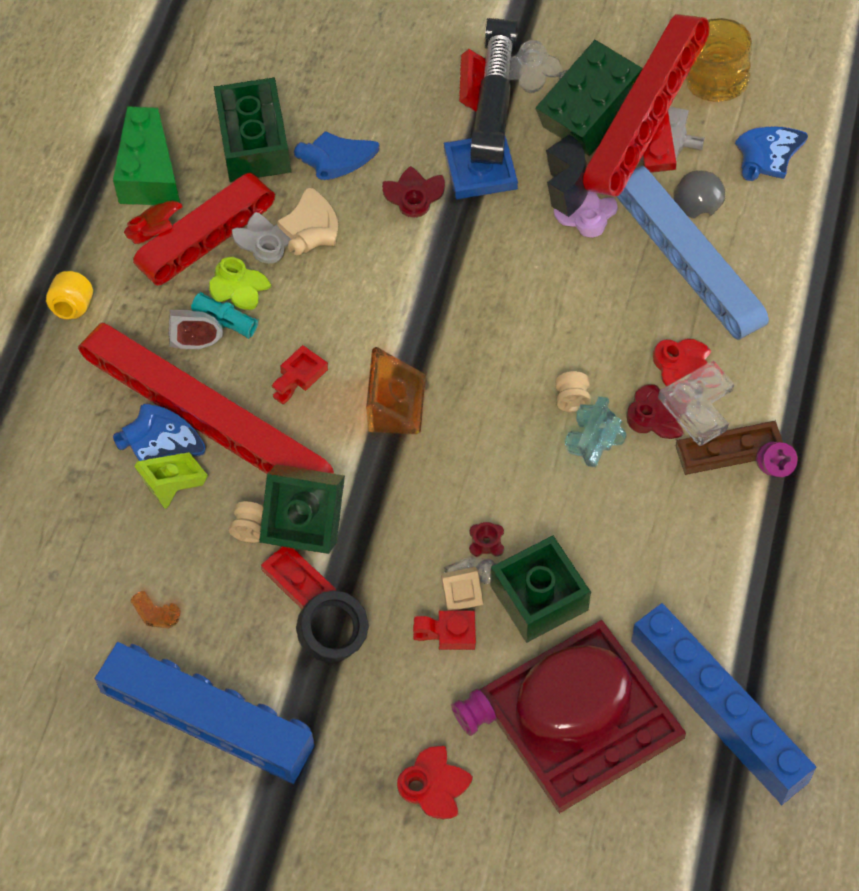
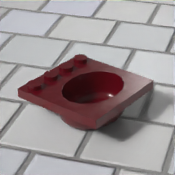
[479,620,686,814]

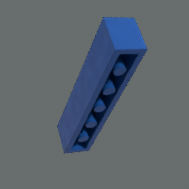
[631,603,816,805]
[94,642,315,784]

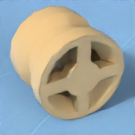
[555,371,591,412]
[229,501,263,543]

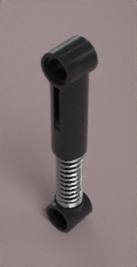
[471,18,518,165]

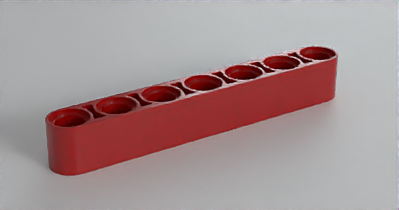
[583,14,710,197]

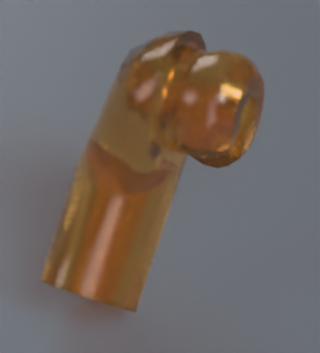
[130,591,181,629]

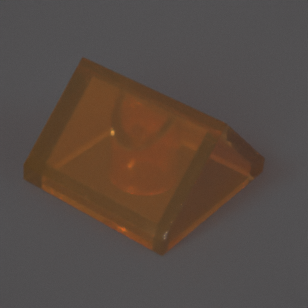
[366,347,426,434]

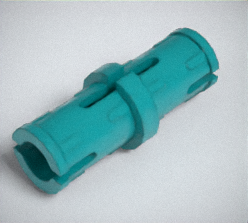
[191,292,258,339]

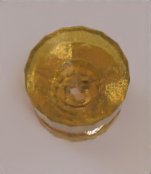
[686,18,752,102]

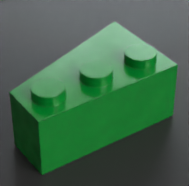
[113,106,180,205]

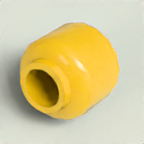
[46,271,93,319]

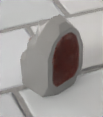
[169,310,223,349]

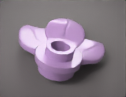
[554,191,618,237]

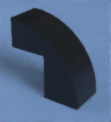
[546,134,588,217]

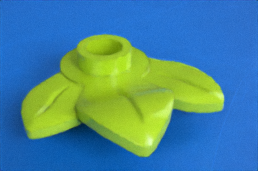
[209,257,271,310]

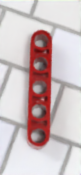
[133,173,275,286]

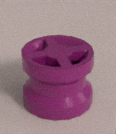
[756,442,798,477]
[451,689,496,736]

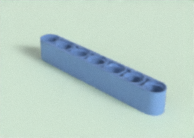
[617,165,769,340]

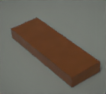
[675,420,784,475]

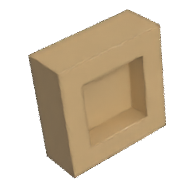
[441,567,483,611]

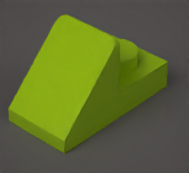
[134,452,208,509]

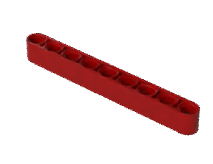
[78,322,334,474]

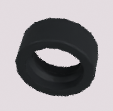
[296,590,369,663]

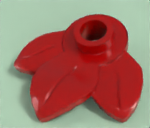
[124,201,183,244]
[653,339,713,395]
[397,746,473,820]

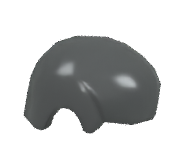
[674,170,726,219]

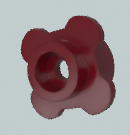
[469,522,504,557]

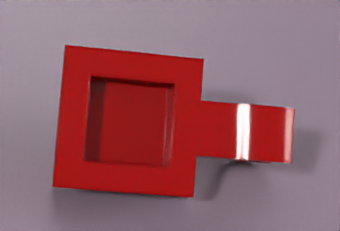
[272,345,328,404]
[413,611,476,650]

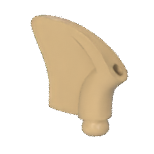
[277,188,338,256]

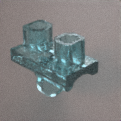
[565,396,627,467]

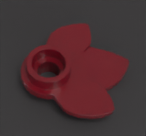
[382,166,445,218]
[626,384,688,439]

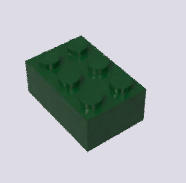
[535,39,643,156]
[213,77,291,182]

